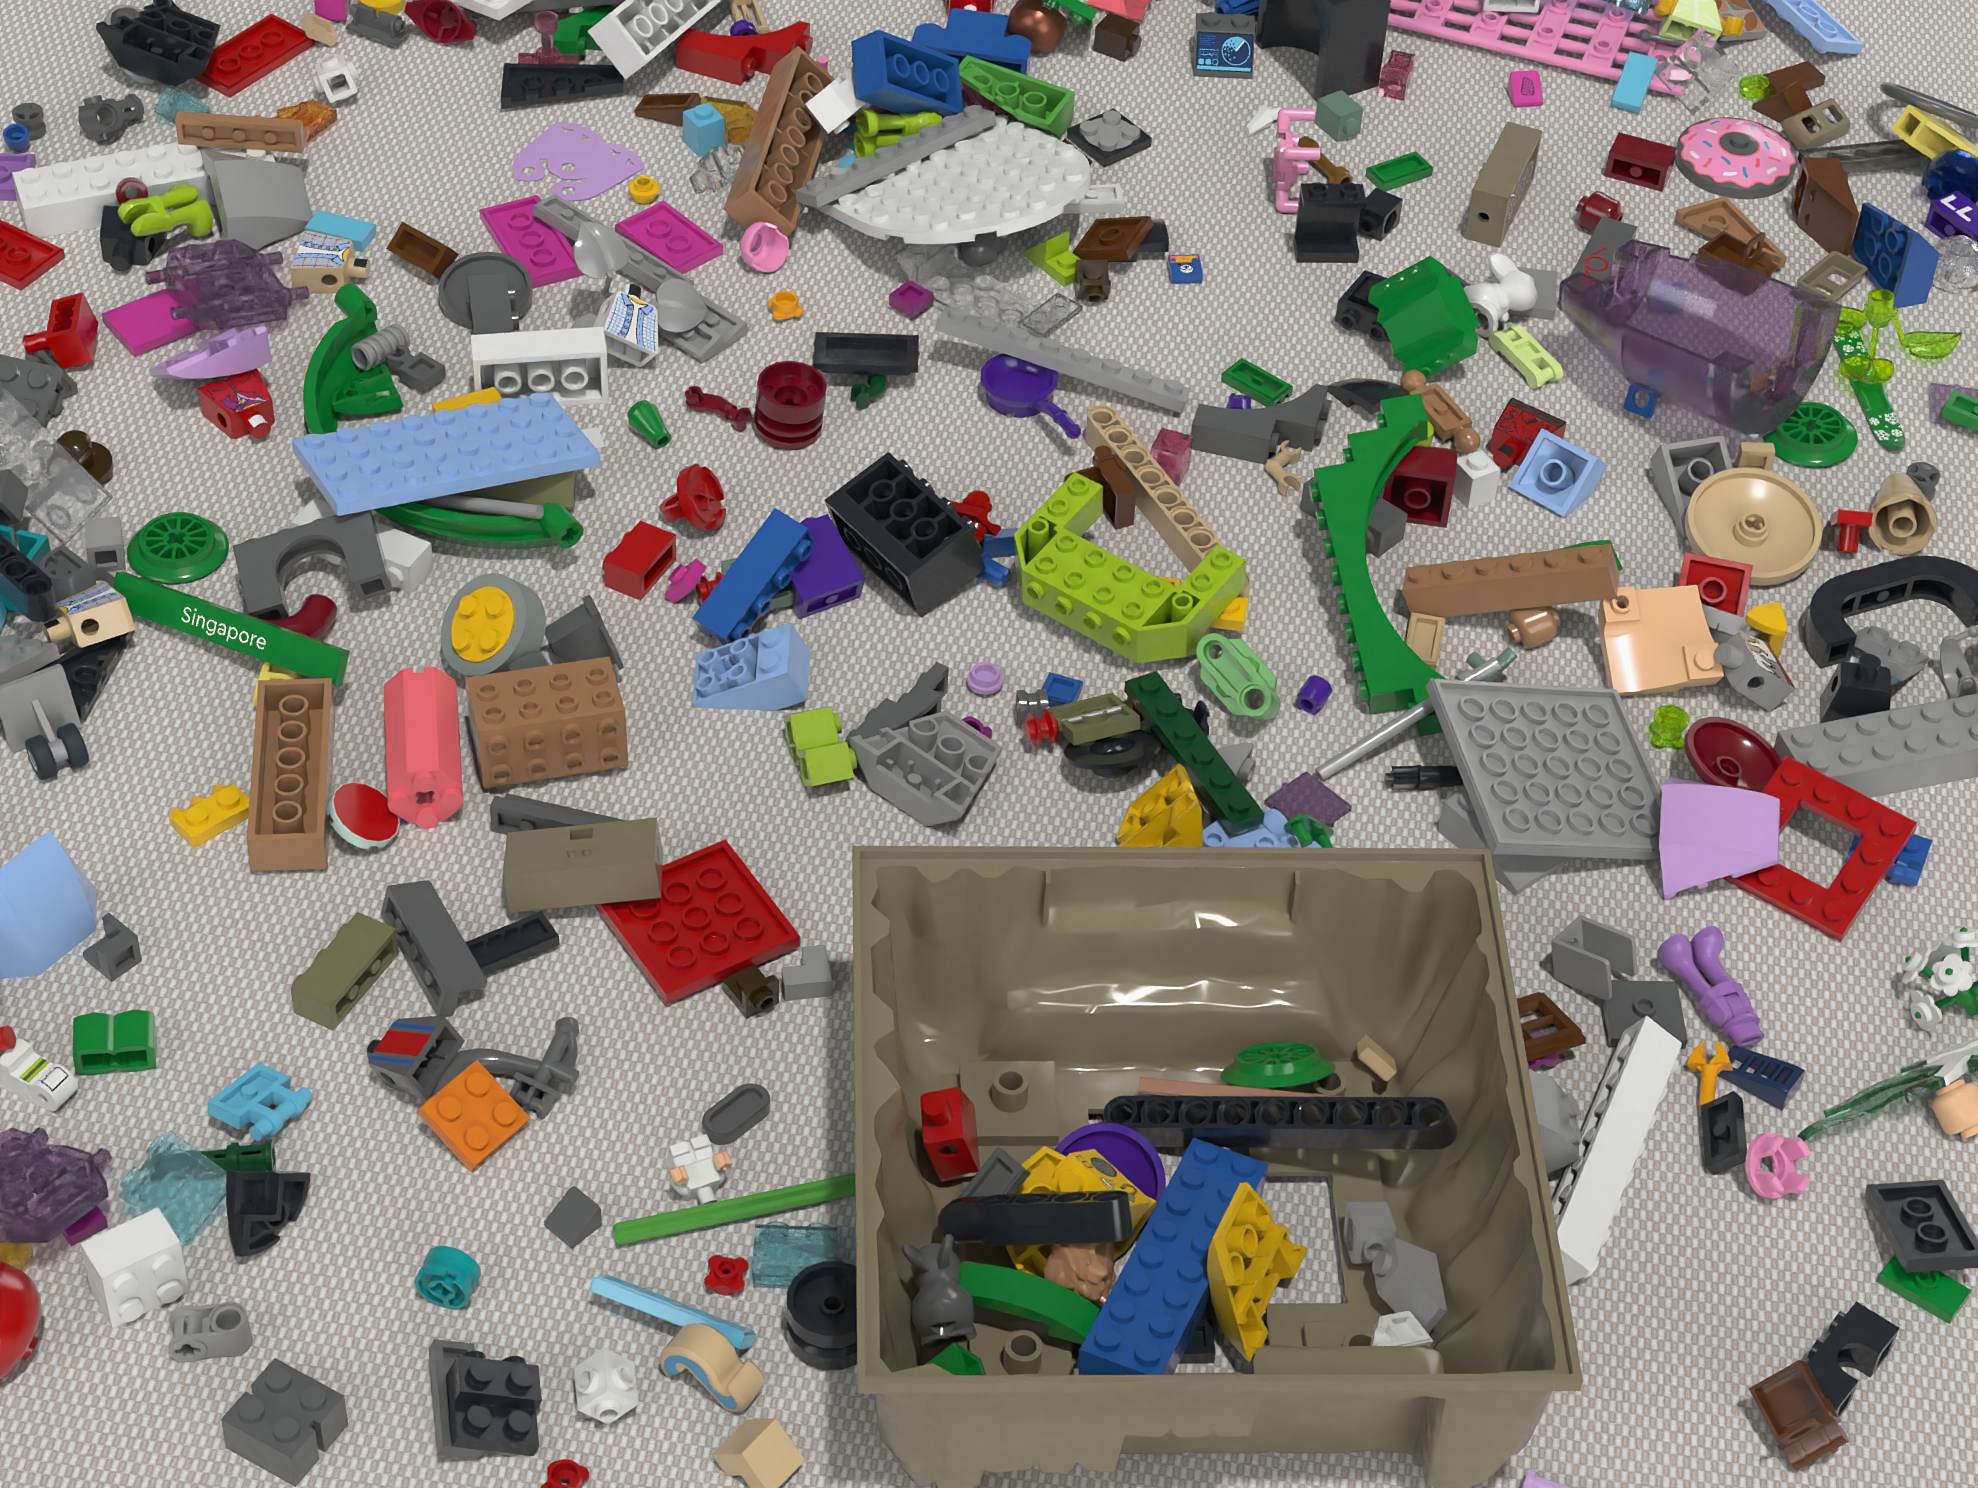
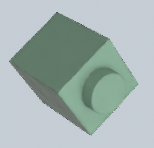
[1315,90,1363,142]

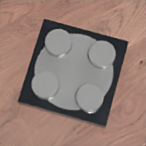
[1067,108,1152,167]

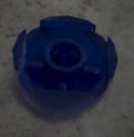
[1921,149,1978,204]

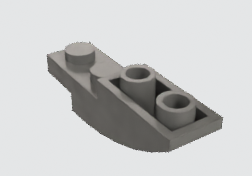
[845,662,949,767]

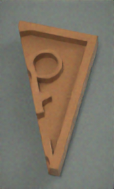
[1674,196,1787,269]

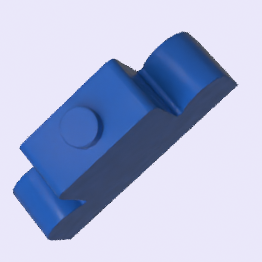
[911,8,1031,76]

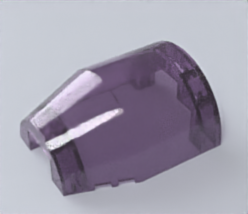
[1559,239,1842,438]

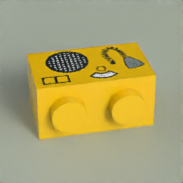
[1048,1149,1152,1230]

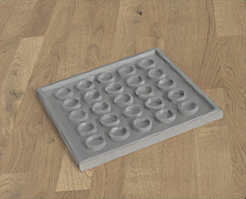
[1426,679,1662,860]

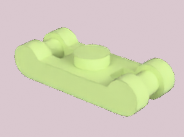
[1489,325,1563,389]

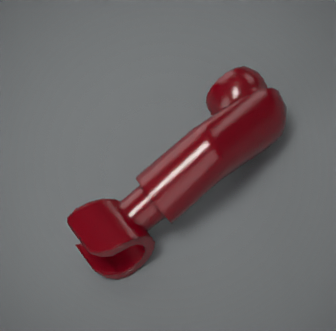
[685,386,753,432]

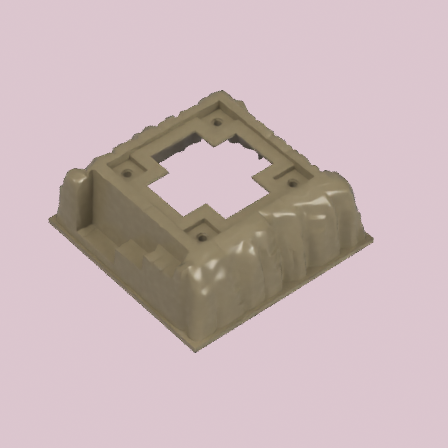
[852,846,1583,1488]

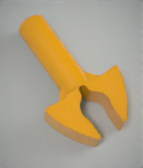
[1687,1041,1733,1109]

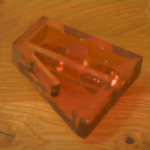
[254,99,338,143]

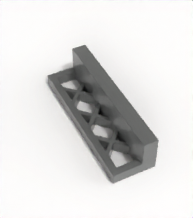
[490,793,626,835]

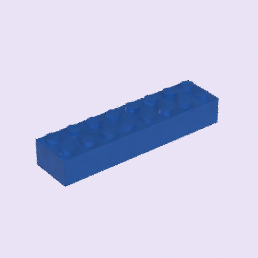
[1076,1138,1269,1375]

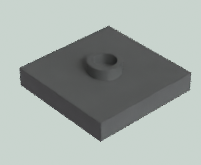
[1601,980,1688,1049]

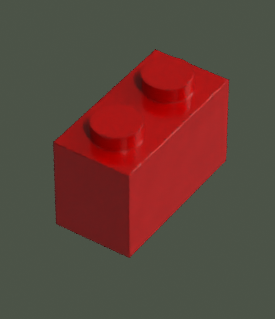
[602,521,676,601]

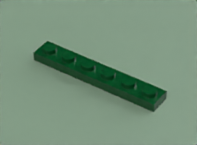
[1124,671,1265,835]

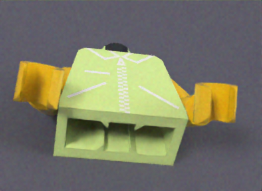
[1653,0,1745,53]

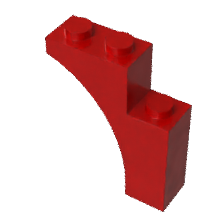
[676,21,813,86]

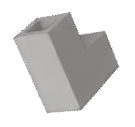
[781,944,833,1001]

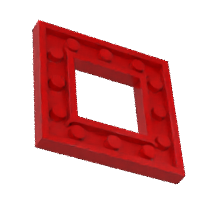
[1722,755,1917,942]

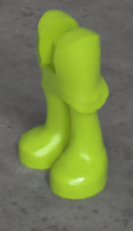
[854,109,942,158]
[118,183,213,237]

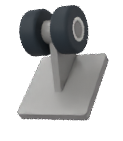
[0,664,89,780]

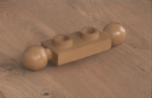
[1400,370,1480,454]

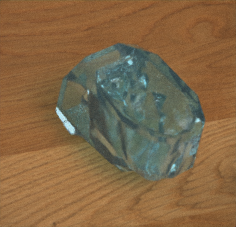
[154,85,211,125]

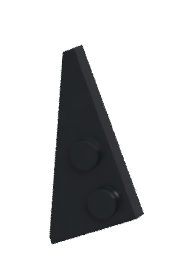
[33,621,135,718]

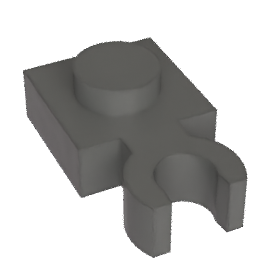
[386,345,446,392]

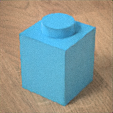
[683,103,725,157]

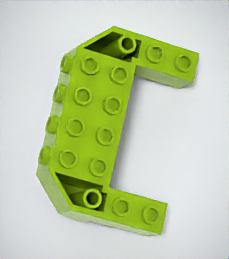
[1014,472,1246,663]

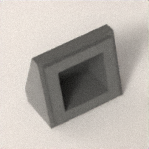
[544,1186,602,1249]

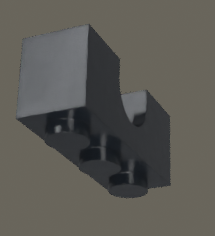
[1807,1301,1900,1417]

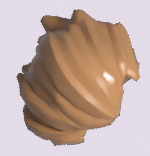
[1044,1242,1116,1307]

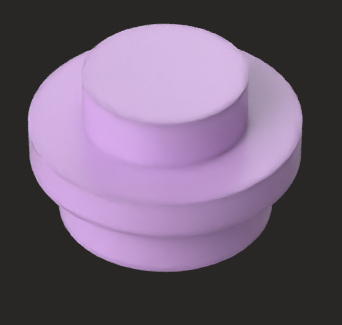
[967,662,1003,694]

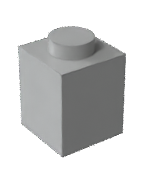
[84,516,126,572]

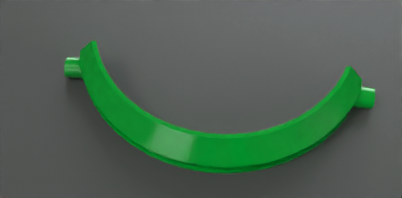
[303,283,584,549]

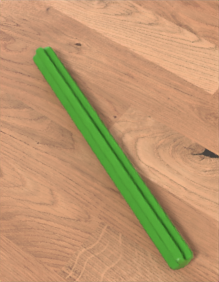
[613,1173,855,1245]

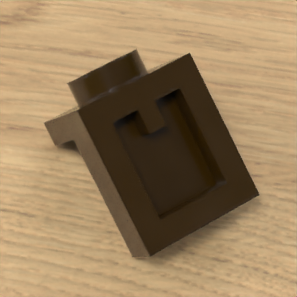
[1075,259,1111,302]
[722,964,779,1019]

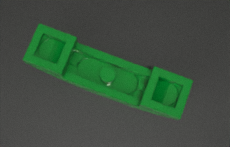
[959,1263,1100,1344]

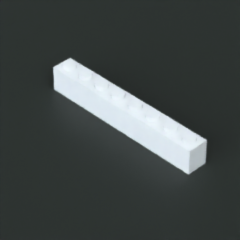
[1552,1016,1682,1286]

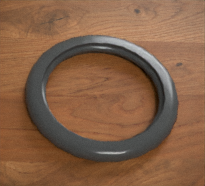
[1880,82,1978,129]

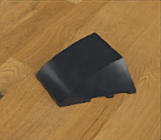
[96,5,221,87]

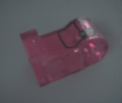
[1378,50,1416,101]

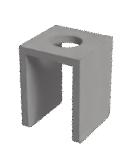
[1551,915,1638,1001]

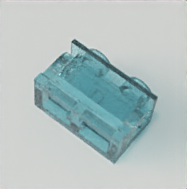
[751,1221,839,1289]

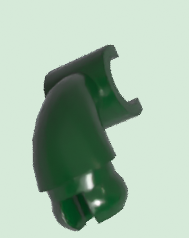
[850,375,889,410]

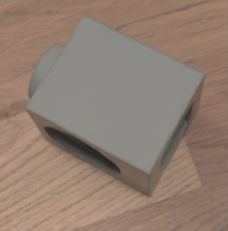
[1343,1201,1396,1264]

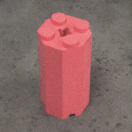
[384,667,463,829]

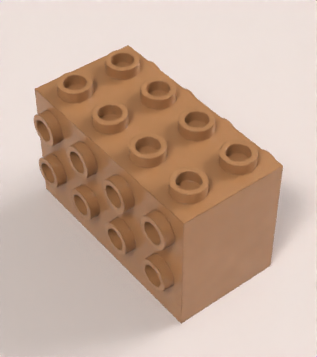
[465,656,629,789]

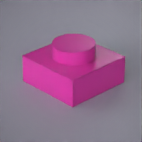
[664,558,706,604]

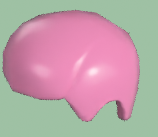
[739,221,789,272]

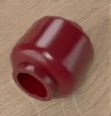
[1575,191,1624,233]

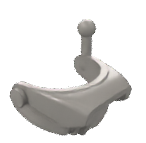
[1940,625,1978,698]

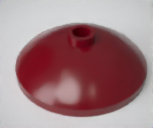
[1684,717,1782,793]

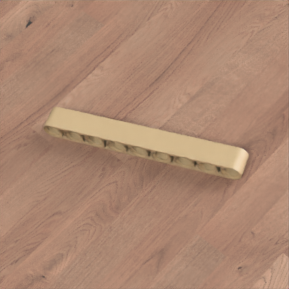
[1086,405,1251,598]

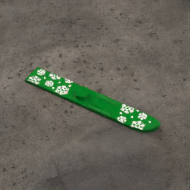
[1829,328,1905,450]

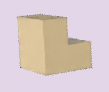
[712,1418,805,1488]

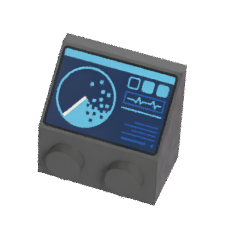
[1193,12,1255,79]

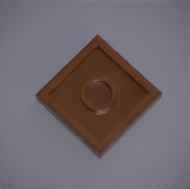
[1072,216,1154,261]

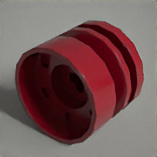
[753,361,827,450]

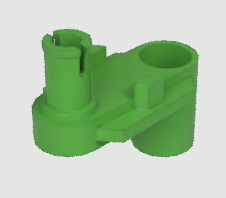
[1196,633,1281,722]

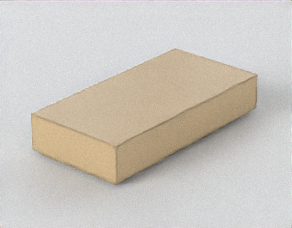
[1406,612,1446,671]

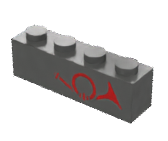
[1560,216,1640,321]

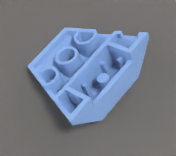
[0,831,97,979]

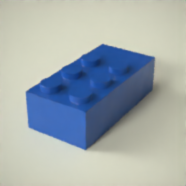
[851,29,963,119]

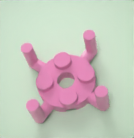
[1272,108,1320,213]

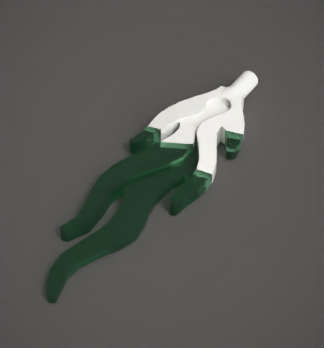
[1797,1038,1978,1141]

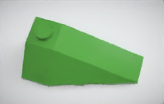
[959,55,1075,137]

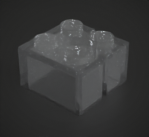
[1653,27,1741,115]

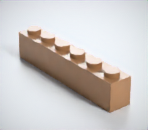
[1402,544,1620,618]

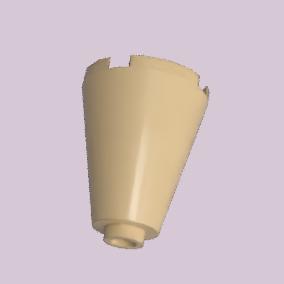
[1868,473,1937,555]

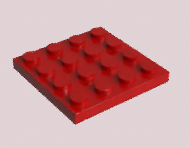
[594,839,800,1005]

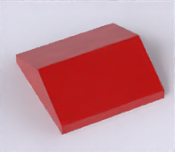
[1677,552,1753,617]

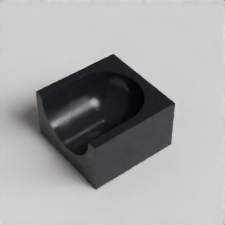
[1255,0,1391,102]

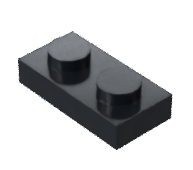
[1701,1091,1747,1175]

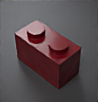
[1604,132,1677,192]

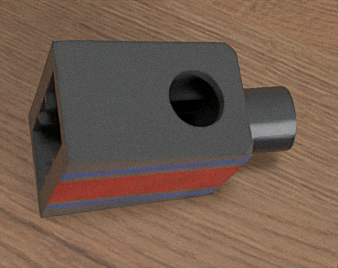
[367,1016,465,1100]

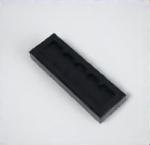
[465,911,560,976]

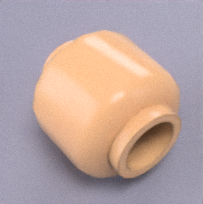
[1931,1078,1978,1139]

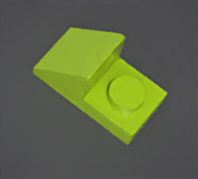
[1024,230,1081,287]

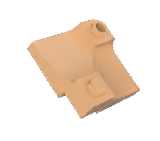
[1598,585,1724,696]

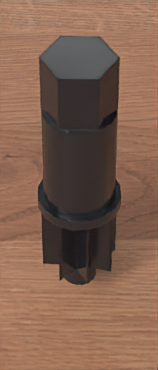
[1384,765,1464,790]

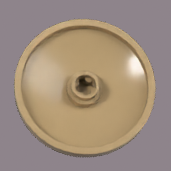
[1685,468,1822,585]

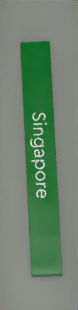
[113,572,350,686]

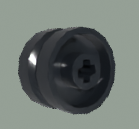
[787,1261,857,1370]

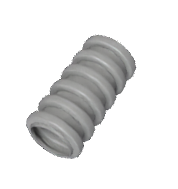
[351,324,410,371]

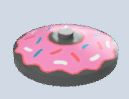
[1675,117,1797,199]

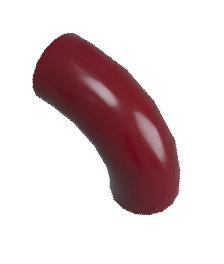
[260,594,338,640]

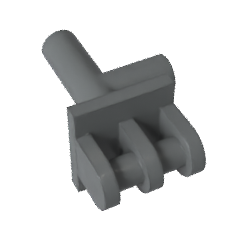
[509,1030,579,1118]

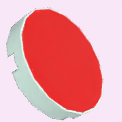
[327,782,400,849]

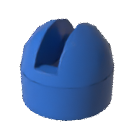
[3,124,30,152]

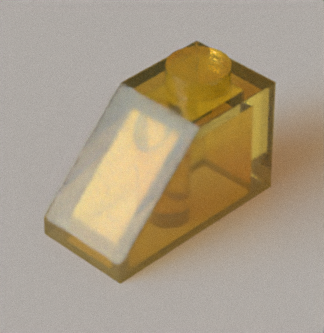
[699,96,758,153]

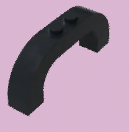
[1803,556,1978,669]

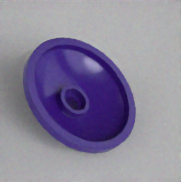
[1054,1123,1166,1237]

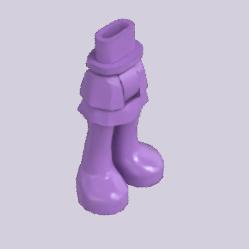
[1657,926,1764,1047]

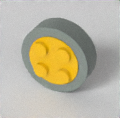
[441,573,546,677]

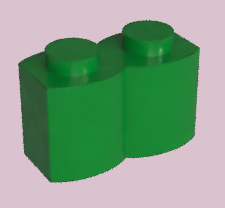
[72,1010,156,1075]

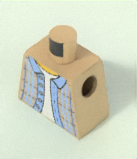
[290,231,370,294]
[42,582,136,647]

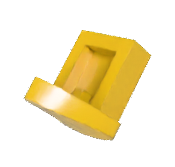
[1745,602,1787,659]

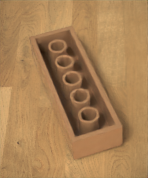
[247,678,336,871]

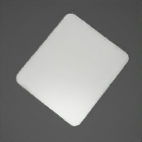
[581,427,605,448]

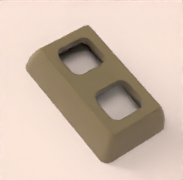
[1781,98,1851,154]
[1797,251,1868,308]

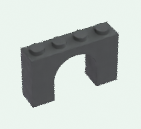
[233,510,394,620]

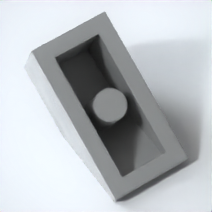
[1372,1237,1447,1334]

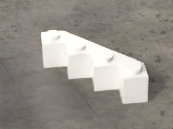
[803,32,896,135]

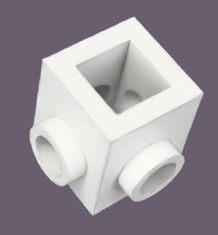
[313,53,359,103]
[574,1348,638,1424]

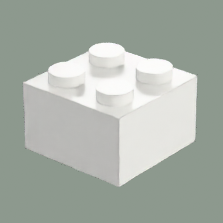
[80,1207,190,1328]

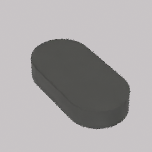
[702,1083,770,1145]

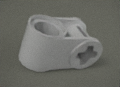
[168,1302,253,1362]

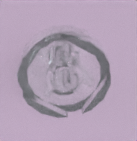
[1932,235,1978,294]

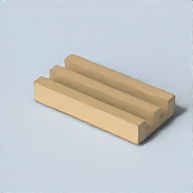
[728,0,770,36]

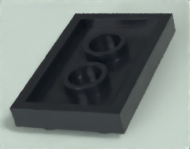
[1865,1180,1978,1273]

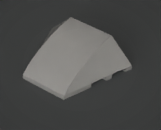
[200,149,313,264]
[849,711,1002,827]

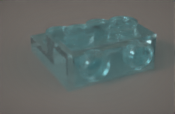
[119,1130,227,1247]

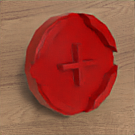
[659,463,726,532]

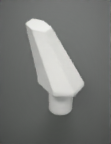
[1245,105,1282,138]

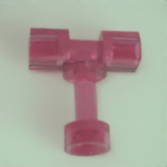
[518,11,579,64]

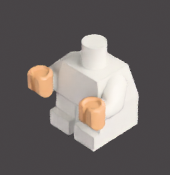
[666,1134,733,1205]

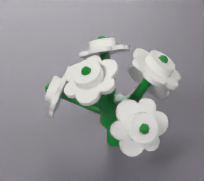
[1902,927,1978,1032]

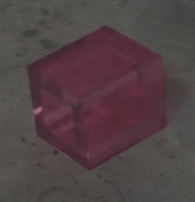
[1150,428,1193,486]

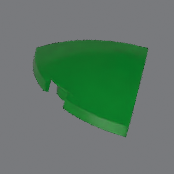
[332,363,404,414]

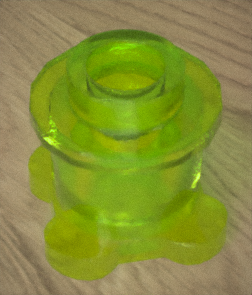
[1649,705,1690,751]

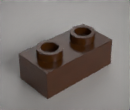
[386,221,459,280]

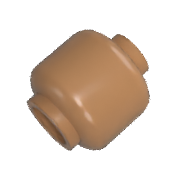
[1505,605,1560,649]

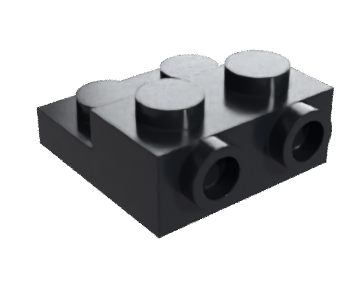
[1335,270,1390,342]
[446,1351,542,1456]

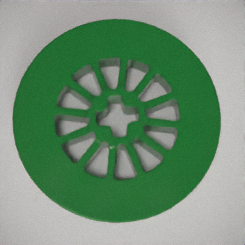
[1762,402,1858,467]
[127,512,229,583]
[1220,1042,1335,1088]

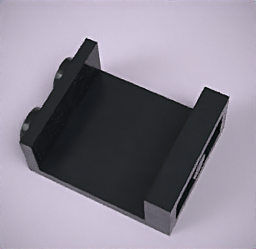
[1293,182,1367,263]

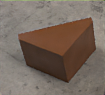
[1752,80,1815,129]

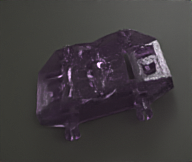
[145,239,310,330]
[0,1127,112,1244]

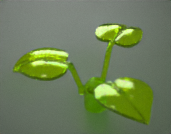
[1813,289,1962,384]

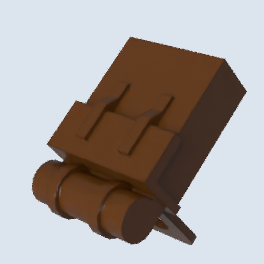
[1695,231,1776,293]
[1064,445,1137,530]
[1748,1360,1849,1471]

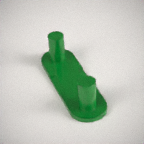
[1283,814,1334,848]

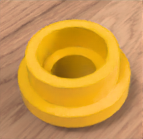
[628,176,659,204]

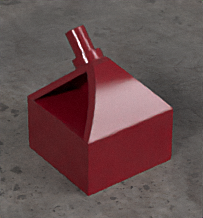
[1382,444,1458,528]

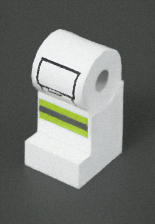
[0,1038,78,1111]

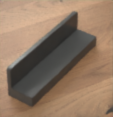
[381,880,488,1017]

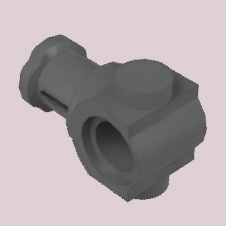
[78,94,144,141]

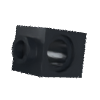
[1358,188,1403,242]

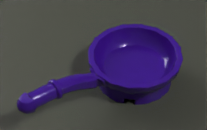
[980,353,1081,439]

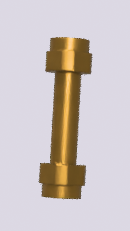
[1298,136,1353,184]

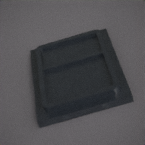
[812,332,920,376]

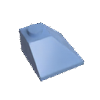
[1509,429,1608,518]

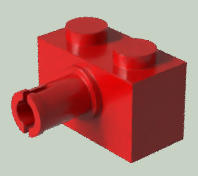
[23,292,99,369]

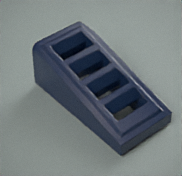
[1718,1045,1805,1111]

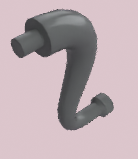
[430,1017,579,1098]

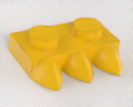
[169,783,250,849]

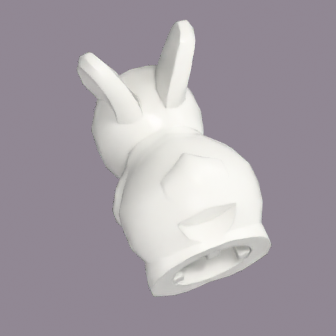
[1463,253,1539,338]

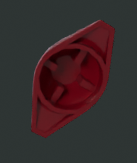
[404,0,477,43]

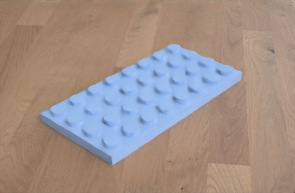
[292,392,600,516]

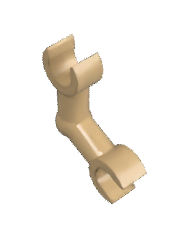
[1265,440,1301,496]

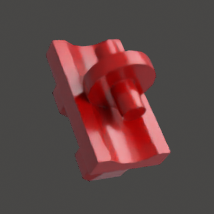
[949,490,1001,543]

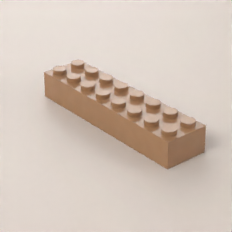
[723,46,835,236]

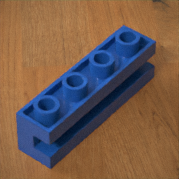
[692,508,815,645]

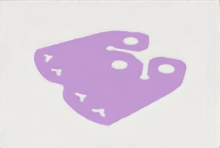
[513,122,644,201]

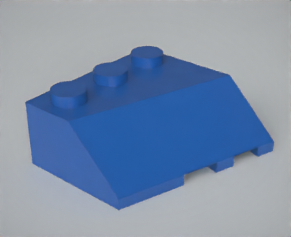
[1850,203,1940,309]

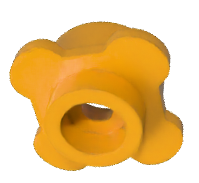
[767,291,803,320]

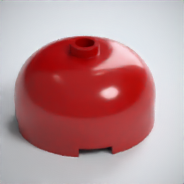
[0,1260,41,1381]

